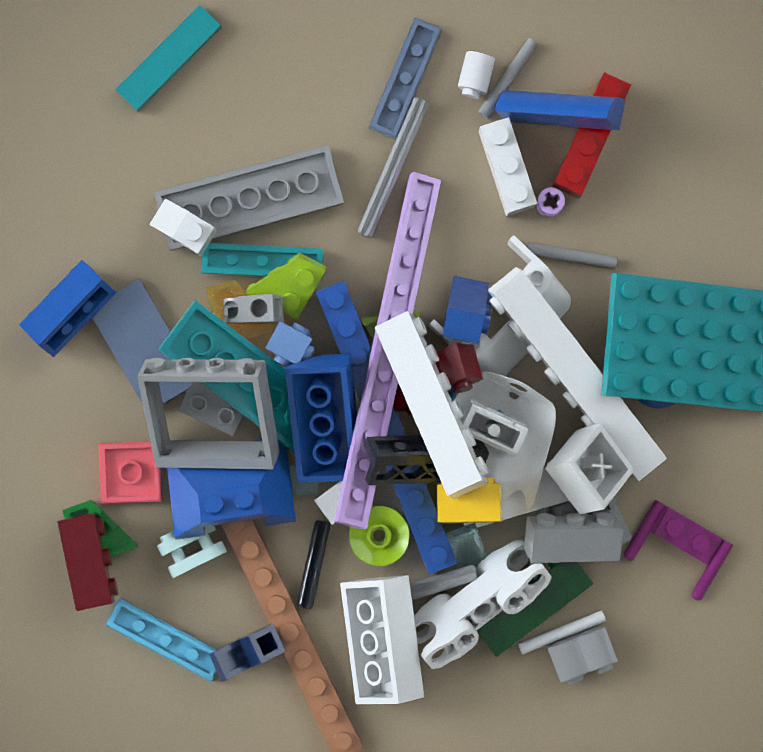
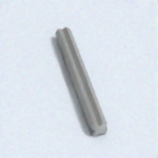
[358,97,429,238]

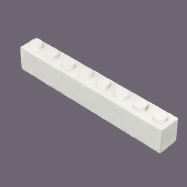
[488,267,667,481]

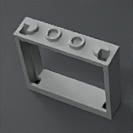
[137,358,280,469]

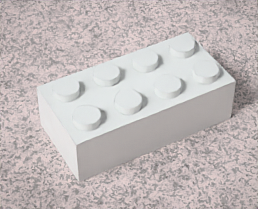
[340,575,424,704]

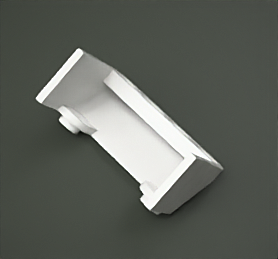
[429,235,571,376]

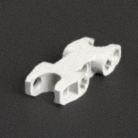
[414,539,552,669]

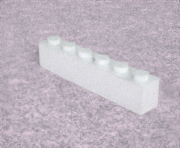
[375,311,488,499]

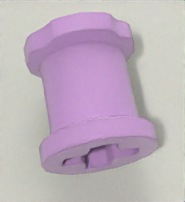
[536,187,565,217]

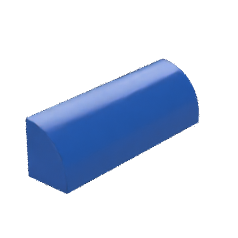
[495,90,625,130]

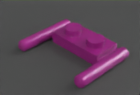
[624,500,733,601]

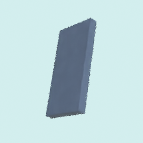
[92,279,191,404]

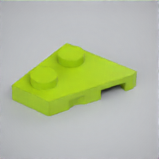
[246,253,326,319]

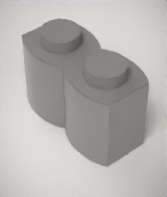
[547,625,618,685]

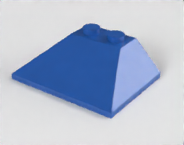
[167,439,296,540]

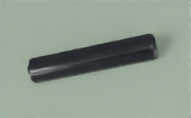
[297,520,331,609]

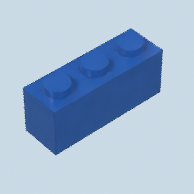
[19,260,116,357]
[442,276,493,344]

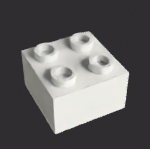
[545,423,635,514]

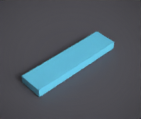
[106,598,218,682]

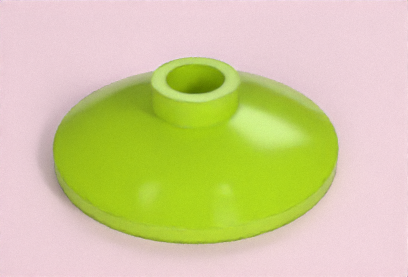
[349,506,410,566]

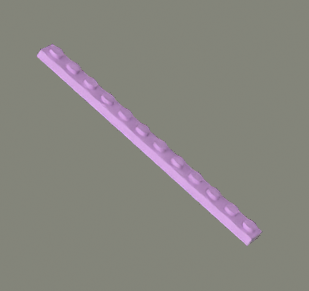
[334,172,441,530]

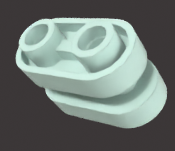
[157,525,227,578]

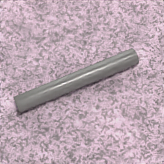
[478,38,538,119]
[527,242,617,269]

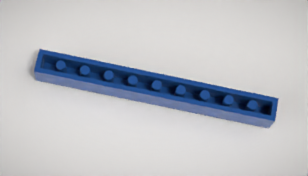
[316,281,457,575]

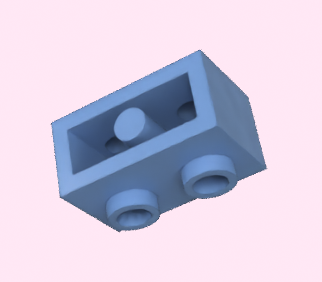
[265,321,316,367]

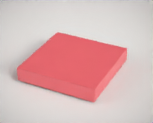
[99,441,162,504]

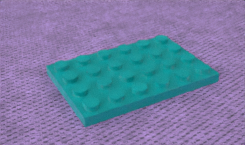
[601,273,763,412]

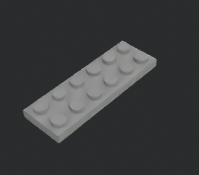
[154,145,344,251]

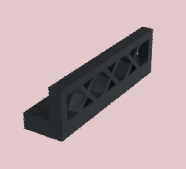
[364,435,489,485]

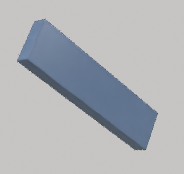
[369,18,442,140]

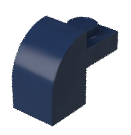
[209,624,286,682]

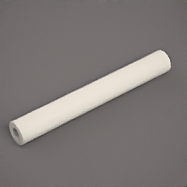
[518,610,606,655]

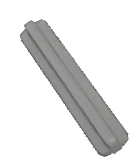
[410,565,478,600]

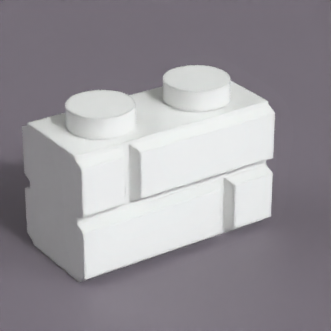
[460,399,529,457]

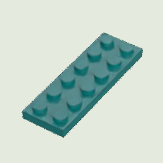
[158,300,294,453]

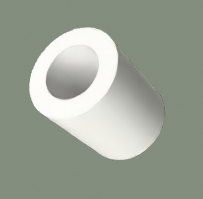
[458,51,495,99]

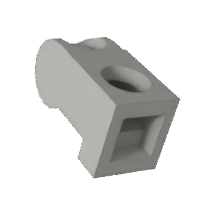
[223,294,284,324]

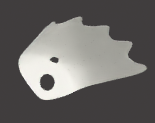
[454,371,556,510]

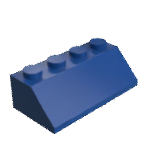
[285,353,357,483]

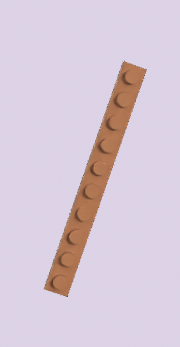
[221,519,363,752]

